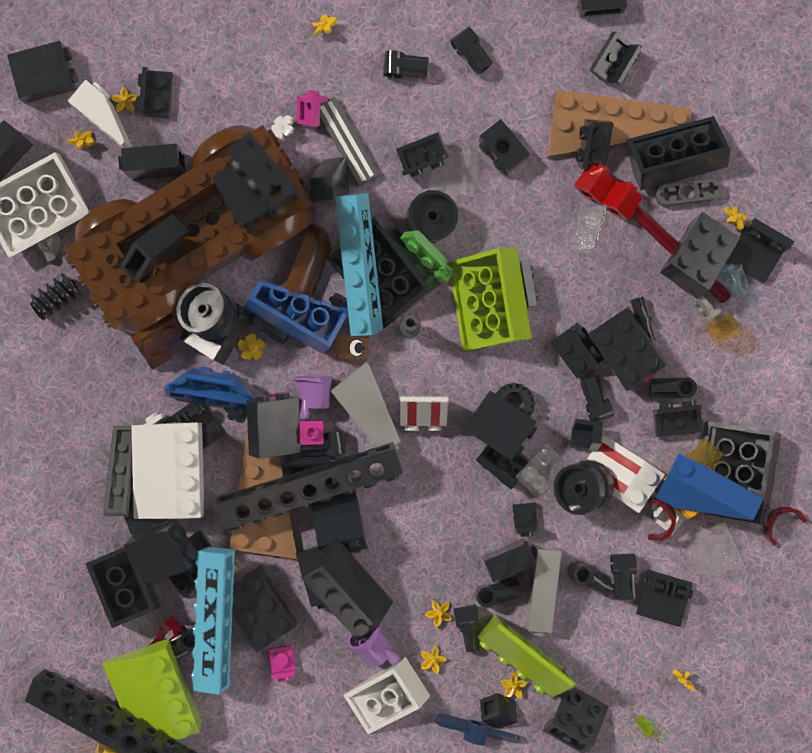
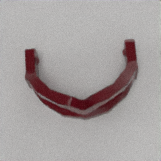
[647,497,677,541]
[764,507,807,546]
[150,615,186,645]

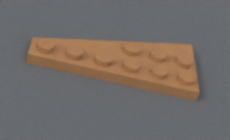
[547,90,692,158]
[229,428,297,559]

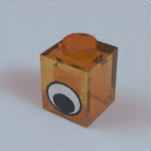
[335,335,368,361]

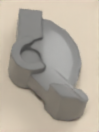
[36,233,61,263]
[688,293,723,322]

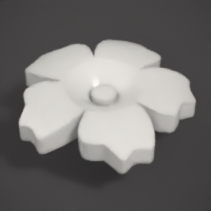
[271,115,294,142]

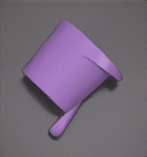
[294,376,332,420]
[348,625,400,667]

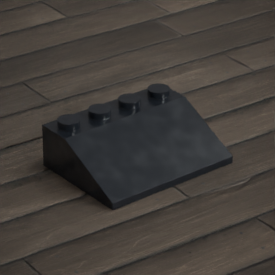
[327,213,441,329]
[700,421,782,525]

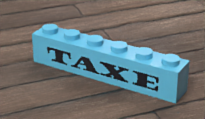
[335,193,383,336]
[192,547,235,695]

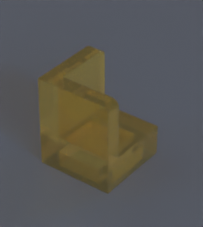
[705,313,741,344]
[685,438,724,469]

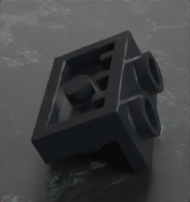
[136,67,174,119]
[575,119,614,170]

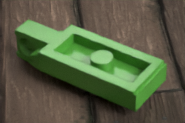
[400,230,455,283]

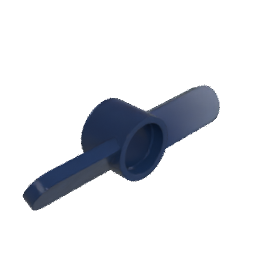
[435,713,520,746]

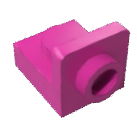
[296,90,328,127]
[300,421,325,445]
[269,645,296,682]

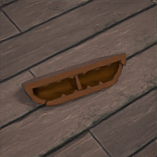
[285,223,331,298]

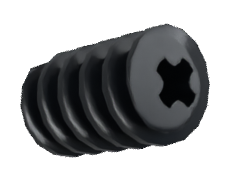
[30,273,82,321]

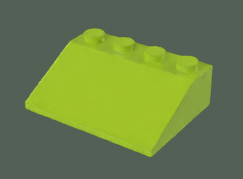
[448,247,532,352]
[478,614,575,697]
[102,638,202,740]

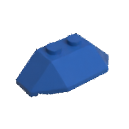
[164,367,255,411]

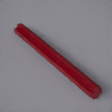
[631,205,732,303]

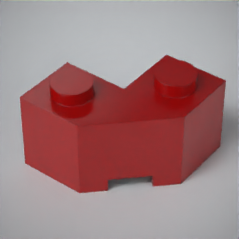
[574,163,643,220]

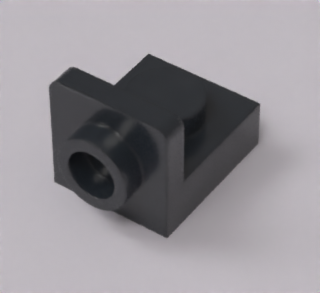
[512,502,539,537]

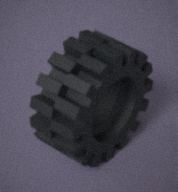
[496,383,535,417]

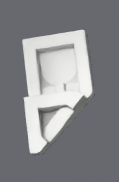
[651,491,686,535]

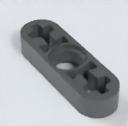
[655,178,722,206]

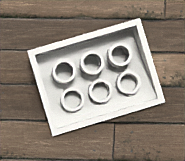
[0,152,90,258]
[132,423,205,519]

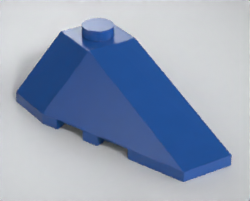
[656,453,763,520]

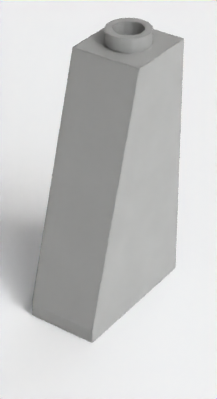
[331,362,401,451]
[526,545,561,636]

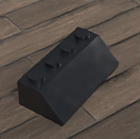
[626,116,731,191]
[300,538,393,641]

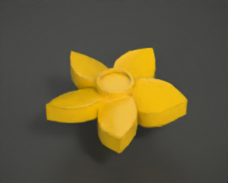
[311,14,338,36]
[111,86,138,113]
[67,130,95,150]
[724,205,747,230]
[425,600,452,628]
[420,646,447,674]
[672,670,695,692]
[500,671,528,699]

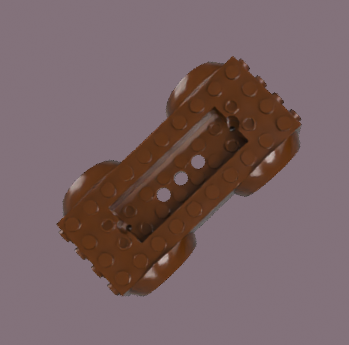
[64,125,316,334]

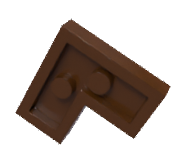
[131,313,183,370]

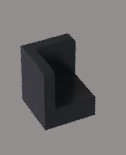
[570,419,603,451]
[480,693,517,729]

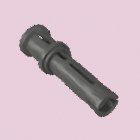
[400,315,421,339]

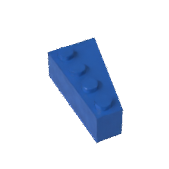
[243,280,348,354]

